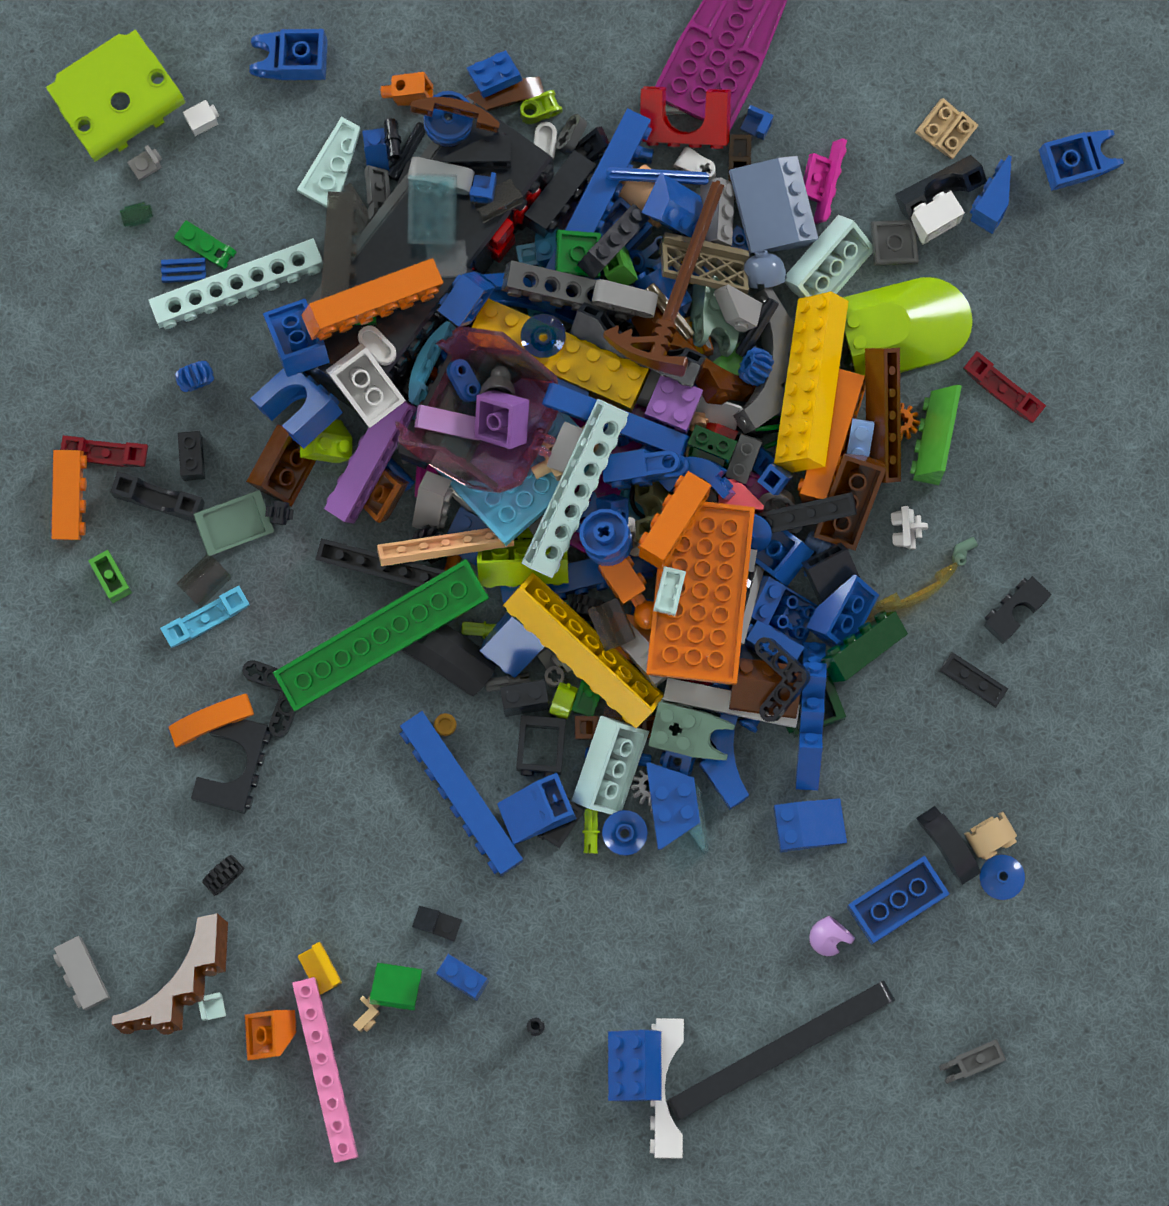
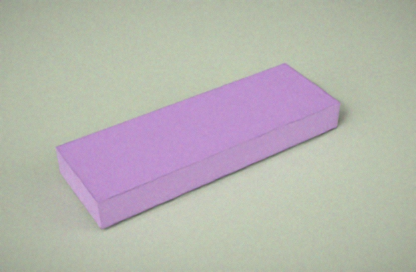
[414,405,479,441]

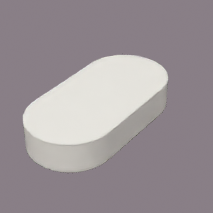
[534,122,557,160]
[358,326,396,365]

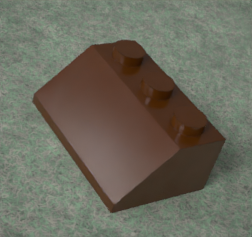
[246,424,317,507]
[729,658,802,719]

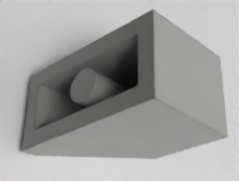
[714,284,763,332]

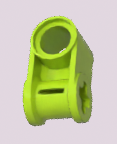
[520,90,563,124]

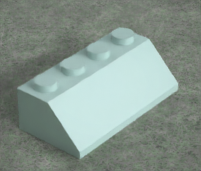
[785,215,873,298]
[572,716,649,814]

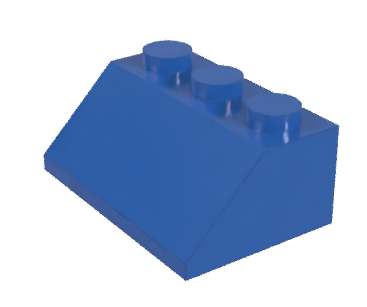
[641,172,703,238]

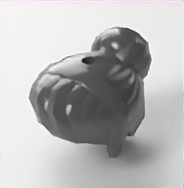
[479,366,515,395]

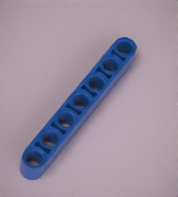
[542,383,690,456]

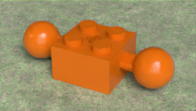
[598,556,654,630]

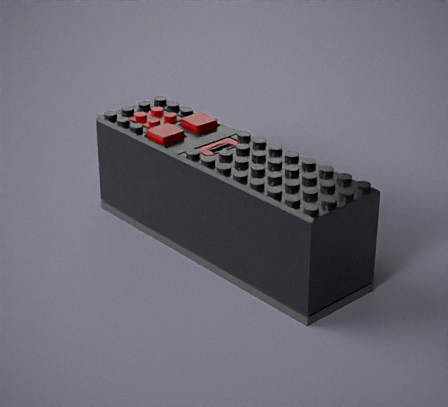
[304,97,554,413]

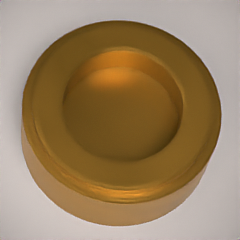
[434,713,457,736]

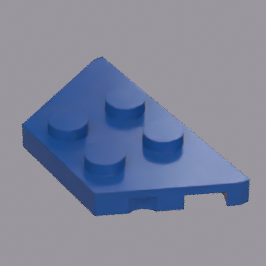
[646,763,700,850]

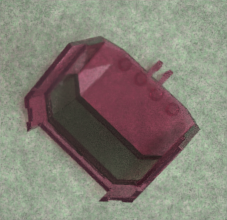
[395,326,558,493]

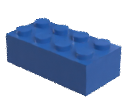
[847,856,950,945]

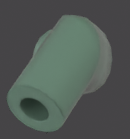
[952,537,978,566]

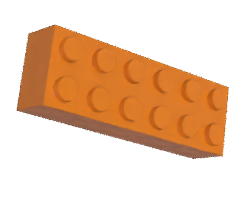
[301,258,444,340]
[798,369,865,503]

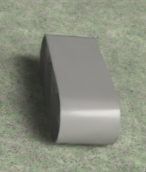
[407,157,475,195]
[592,280,658,318]

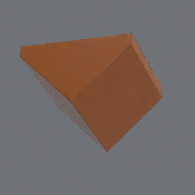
[363,468,409,523]

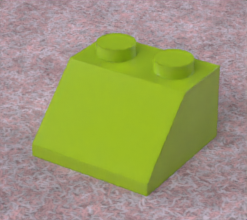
[300,419,352,463]

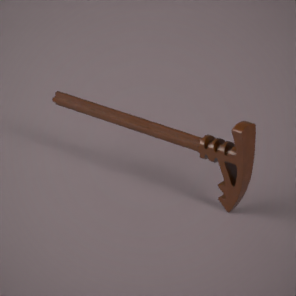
[603,180,724,377]

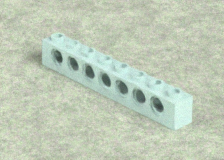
[148,238,324,329]
[522,399,629,578]

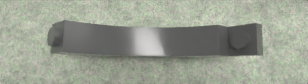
[733,287,794,434]

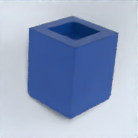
[741,105,774,140]
[470,172,497,205]

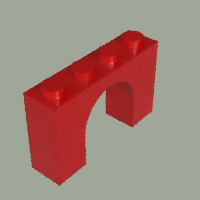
[640,86,731,149]

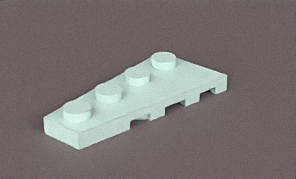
[297,117,361,212]

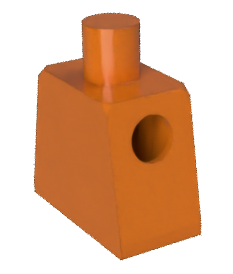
[381,72,433,106]

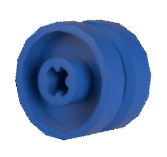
[424,91,473,147]
[580,509,633,566]

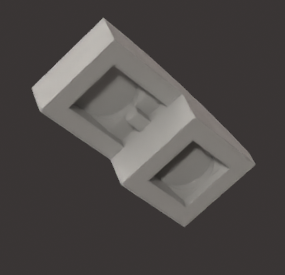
[547,422,583,473]

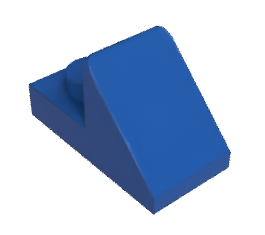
[362,128,390,171]

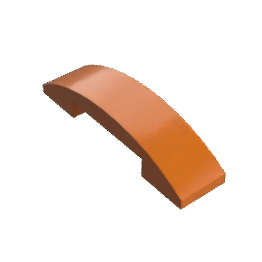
[169,694,254,748]

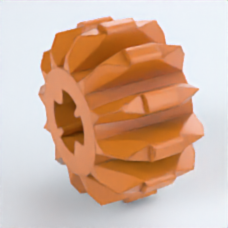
[900,403,920,441]

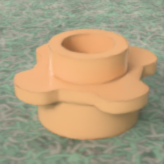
[689,412,709,431]

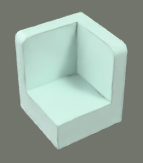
[198,993,226,1021]

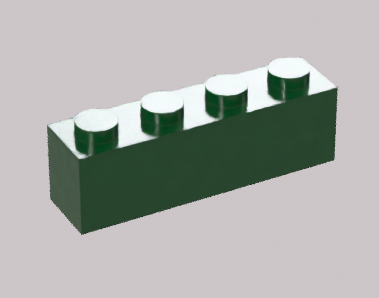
[821,610,908,682]

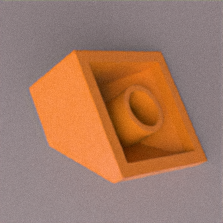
[245,1010,296,1060]

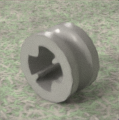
[544,666,565,687]

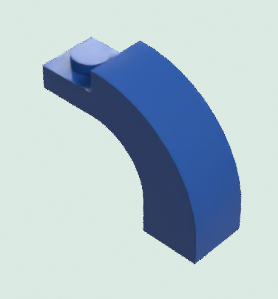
[753,446,793,495]
[659,457,736,500]

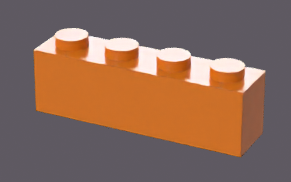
[52,450,87,540]

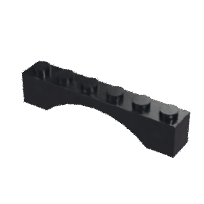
[570,302,707,387]

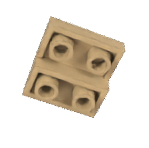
[915,98,978,159]

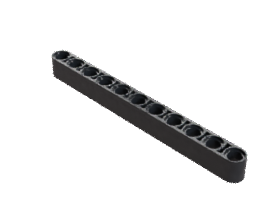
[667,980,895,1121]

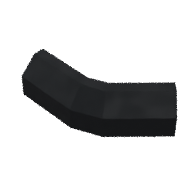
[401,624,496,697]

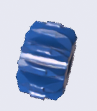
[738,347,774,387]
[175,361,214,392]

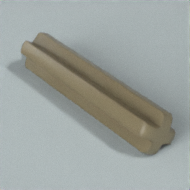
[645,283,694,340]

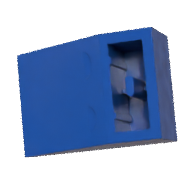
[970,155,1011,234]
[750,576,818,646]
[497,773,577,845]

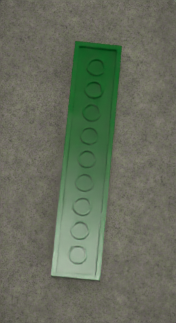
[273,559,490,712]

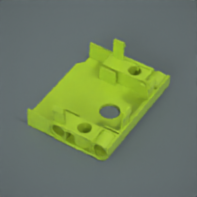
[46,29,186,162]

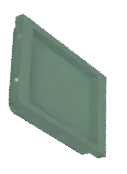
[193,490,274,556]

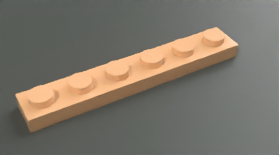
[377,528,514,566]

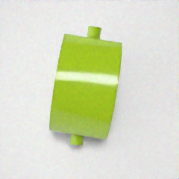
[549,682,579,720]

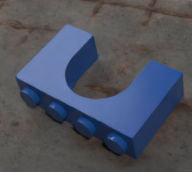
[250,369,343,449]

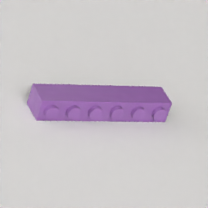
[324,401,418,524]

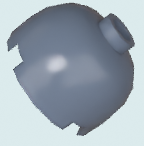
[744,250,787,288]

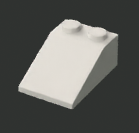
[326,343,406,428]

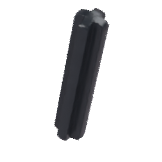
[388,122,426,181]
[735,298,779,357]

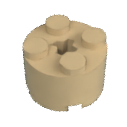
[964,812,1017,860]

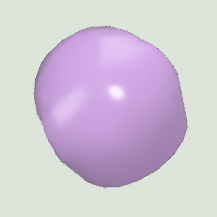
[809,916,855,956]

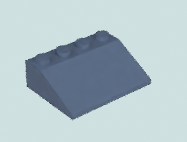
[729,156,818,254]

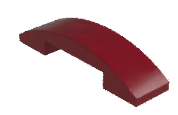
[963,351,1046,423]
[60,435,149,467]

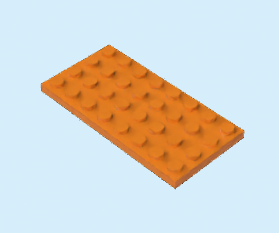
[646,497,755,685]

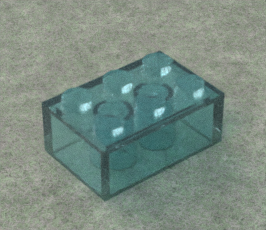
[408,173,457,245]

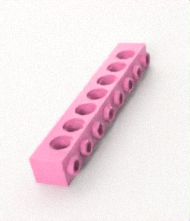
[292,977,358,1163]

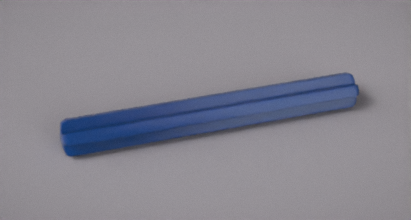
[606,167,709,185]

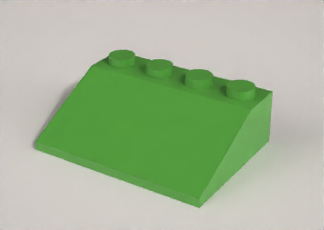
[910,385,962,485]

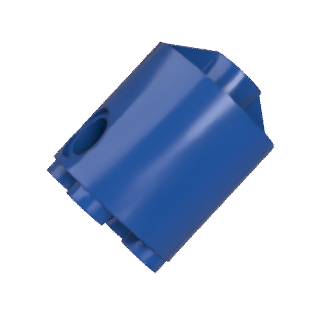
[633,262,692,316]

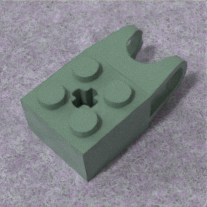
[690,275,742,357]
[648,701,735,760]

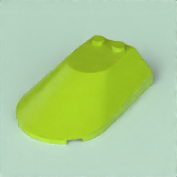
[842,277,972,376]

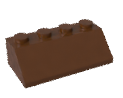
[813,454,887,551]

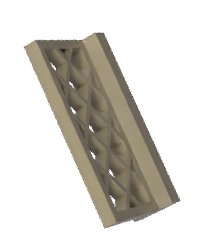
[658,232,749,294]

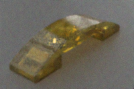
[875,562,958,610]

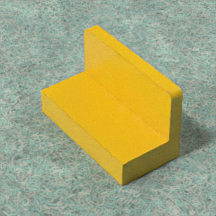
[298,942,342,995]

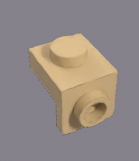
[353,996,380,1032]

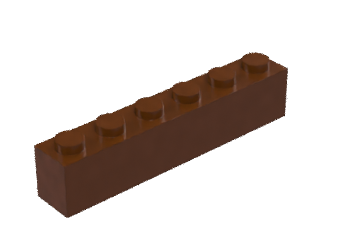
[865,348,901,483]

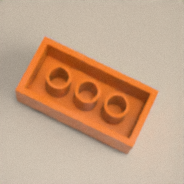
[638,471,711,570]

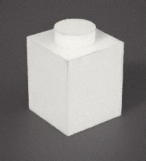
[183,100,219,136]

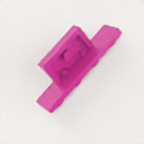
[803,138,847,224]

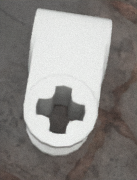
[673,147,716,181]

